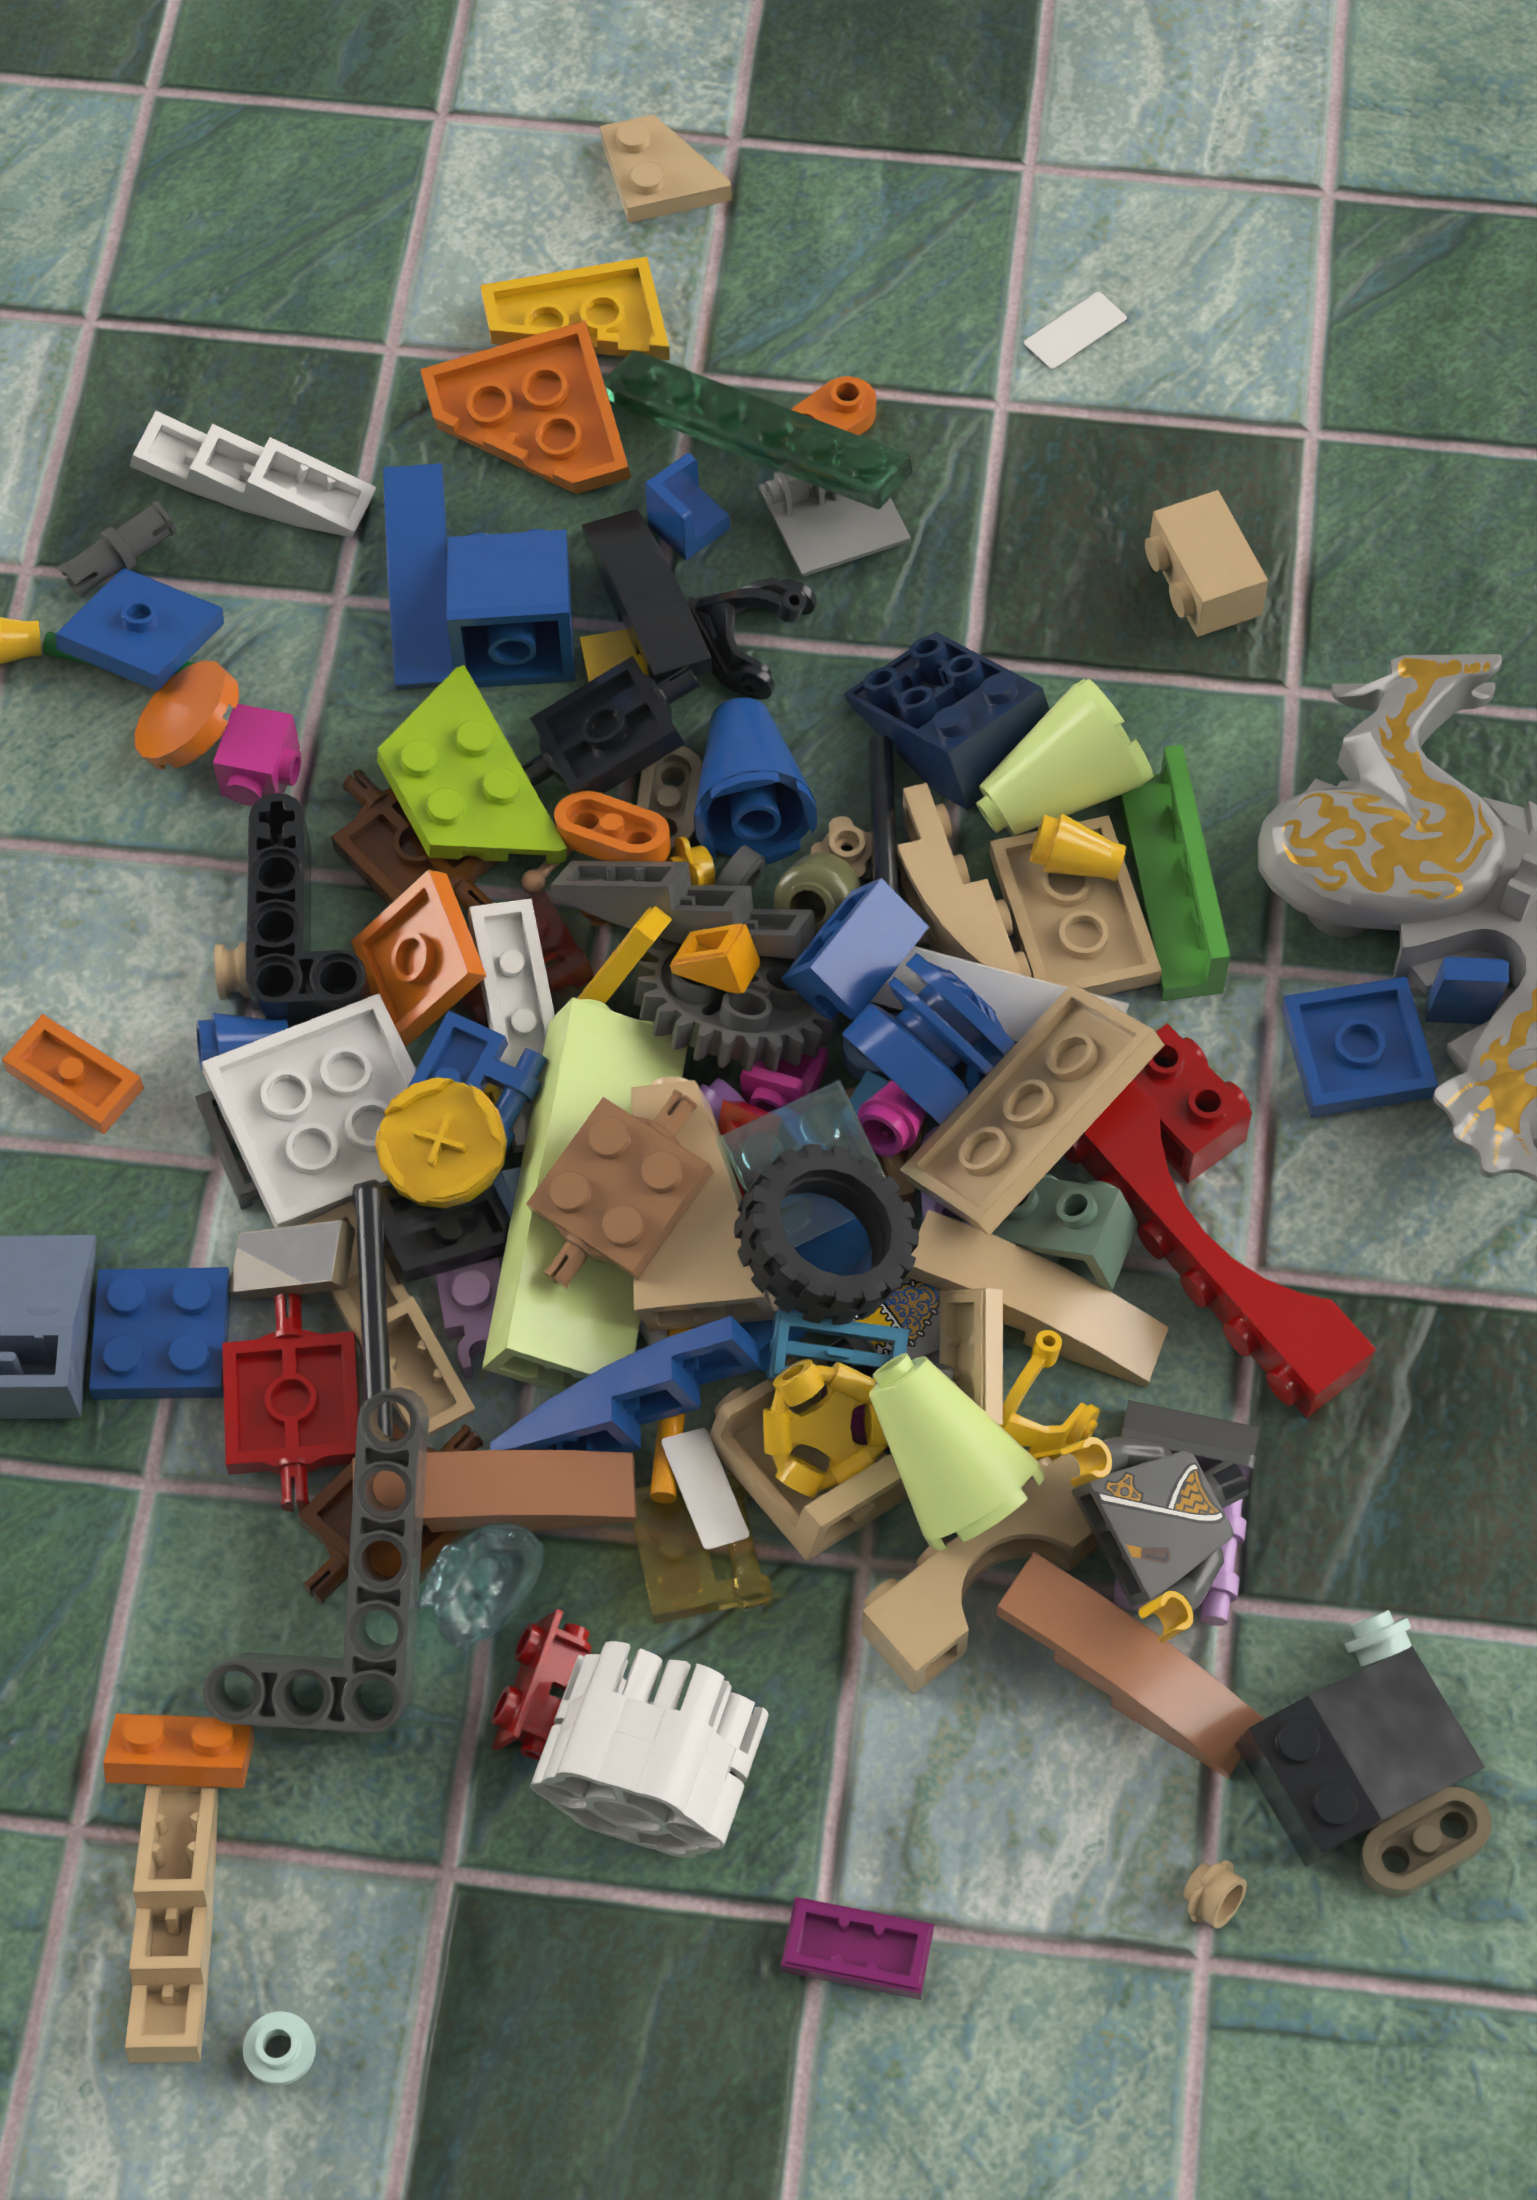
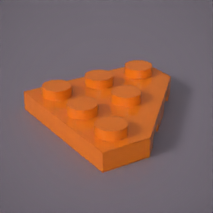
[420,320,632,494]

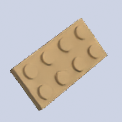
[900,983,1164,1236]

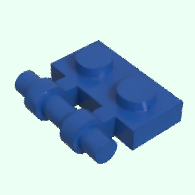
[407,1010,547,1153]

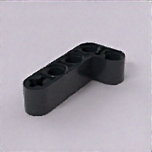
[246,793,371,1028]

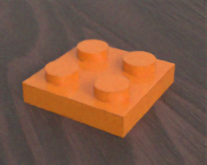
[351,870,487,1046]

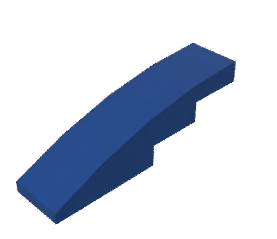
[383,463,454,690]
[490,1316,761,1453]

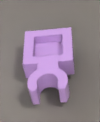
[436,1259,501,1378]

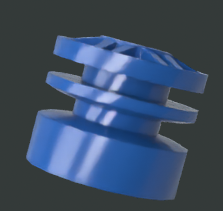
[842,953,1015,1125]

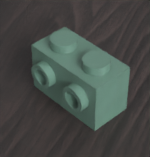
[992,1174,1139,1290]

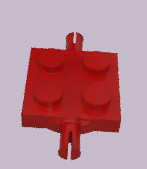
[222,1293,360,1512]

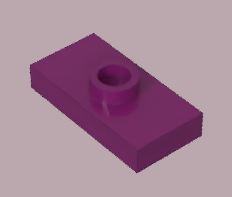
[781,1897,935,2000]

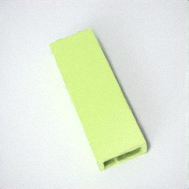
[482,997,688,1393]

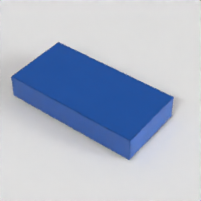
[1425,956,1509,1024]

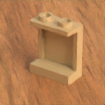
[709,1357,908,1561]

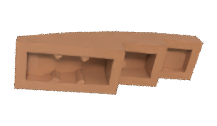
[352,1450,637,1534]
[996,1552,1264,1779]

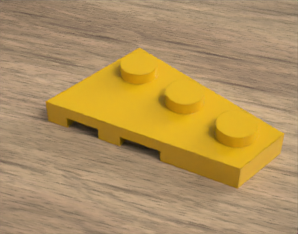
[480,257,670,361]

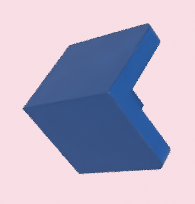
[645,453,730,561]

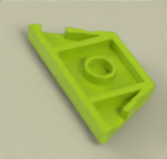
[377,665,567,864]

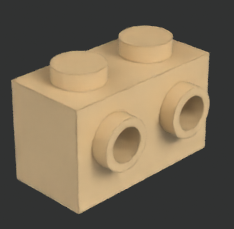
[1145,490,1268,637]

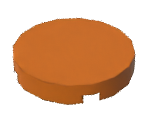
[134,660,239,770]

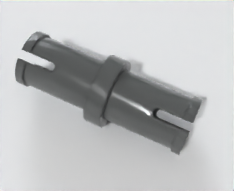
[59,501,177,598]

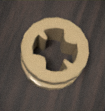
[214,942,250,1000]

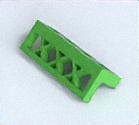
[1118,744,1230,1001]

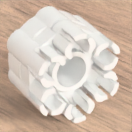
[530,1641,769,1858]

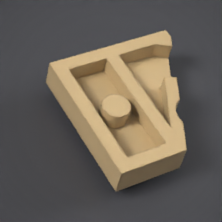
[600,114,732,223]

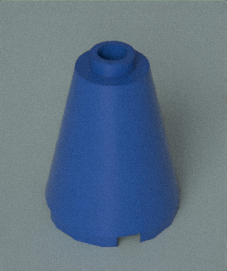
[694,698,817,864]

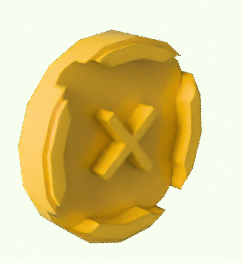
[375,1077,508,1208]

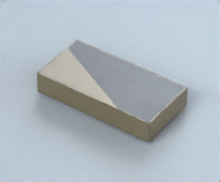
[228,1220,356,1301]

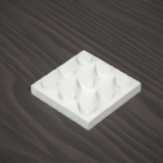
[202,994,416,1228]

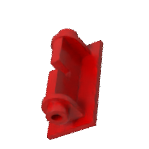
[491,1609,592,1761]

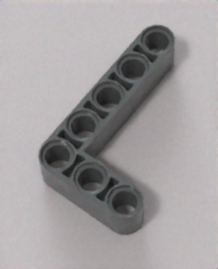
[202,1387,429,1733]

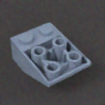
[0,1235,97,1419]

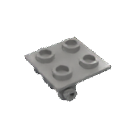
[759,444,911,577]

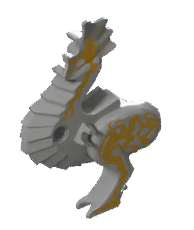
[1257,654,1537,1182]

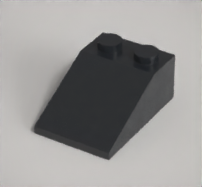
[1234,1646,1485,1867]

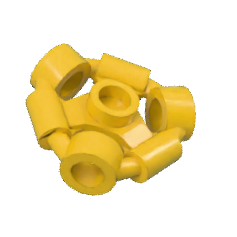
[763,1359,888,1498]

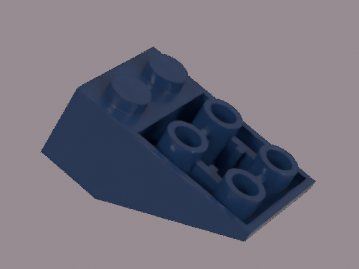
[844,632,1050,810]

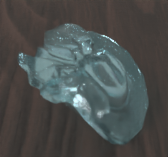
[418,1523,544,1652]

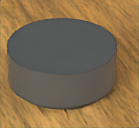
[715,845,765,892]

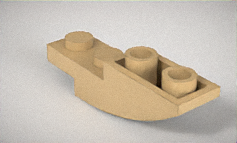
[897,783,1031,977]

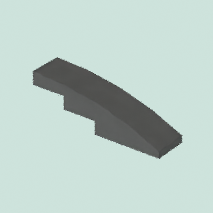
[550,861,816,959]

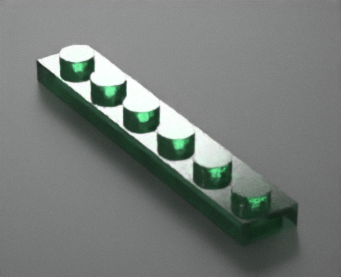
[603,350,913,510]

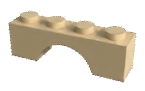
[862,1454,1100,1694]

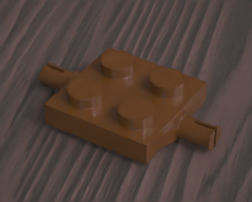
[331,769,500,912]
[297,1423,484,1605]

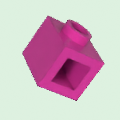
[213,704,301,806]

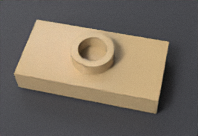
[939,1288,1003,1424]

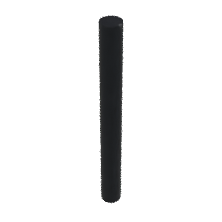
[869,735,899,895]
[355,1188,393,1438]

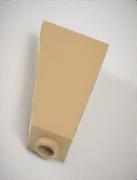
[631,1076,779,1331]

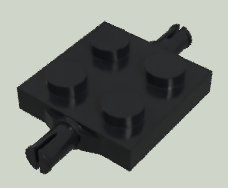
[522,656,701,794]

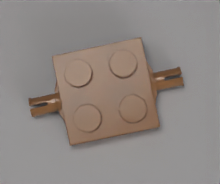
[526,1090,714,1289]

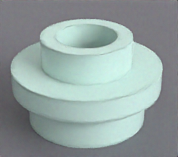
[1344,1610,1412,1666]
[243,2011,316,2086]

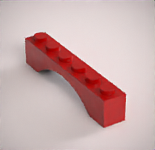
[1064,1079,1376,1418]

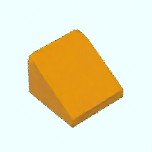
[669,923,760,994]

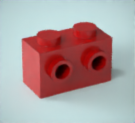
[1134,1023,1252,1183]

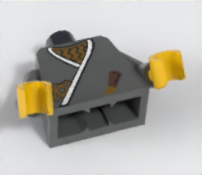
[1061,1437,1249,1643]

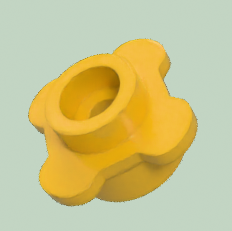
[664,836,715,885]

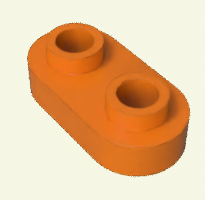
[776,376,876,467]
[554,791,671,862]

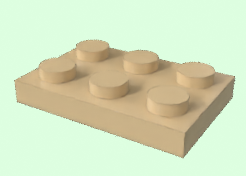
[989,815,1162,996]

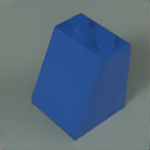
[446,529,576,688]

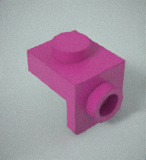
[740,1047,829,1118]

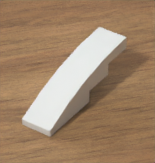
[130,411,376,538]

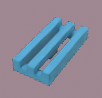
[766,1310,909,1388]

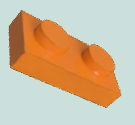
[2,1014,144,1135]
[103,1713,255,1788]

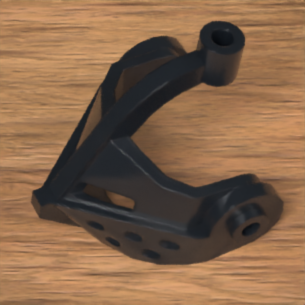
[687,577,817,700]

